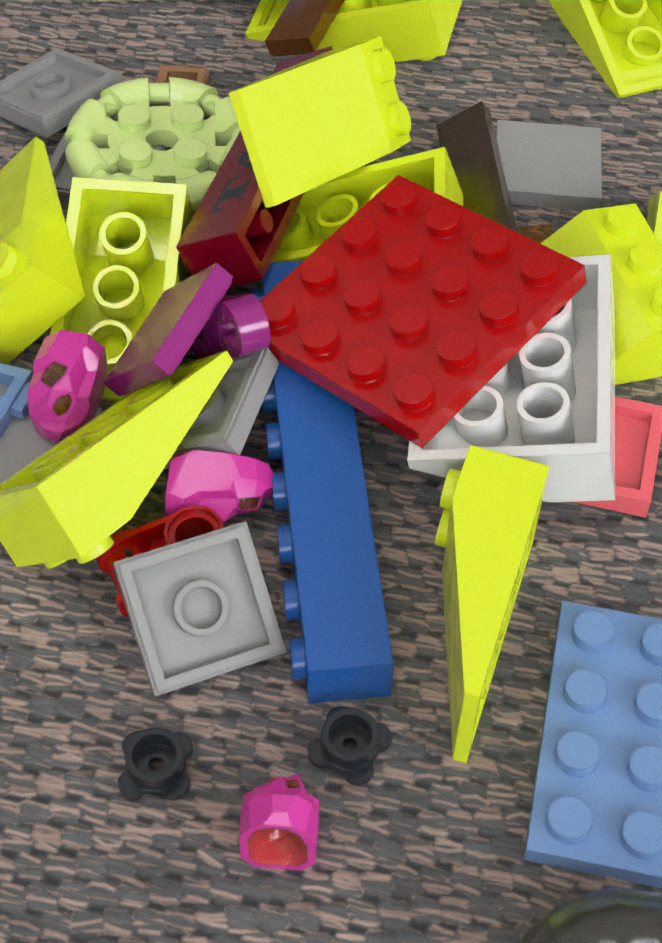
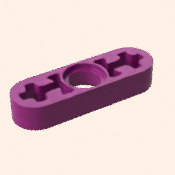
[191,293,271,358]

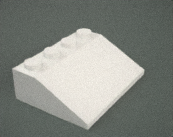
[407,254,615,502]

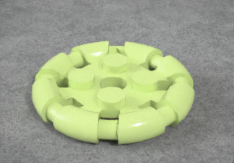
[65,77,240,212]

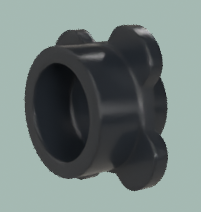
[308,706,392,786]
[118,727,193,801]

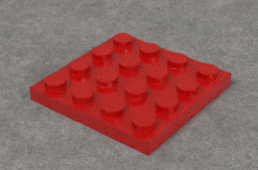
[259,175,587,448]

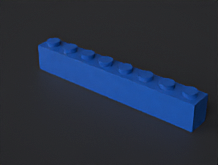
[251,260,394,704]

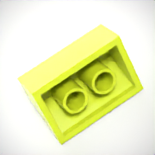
[540,203,662,385]

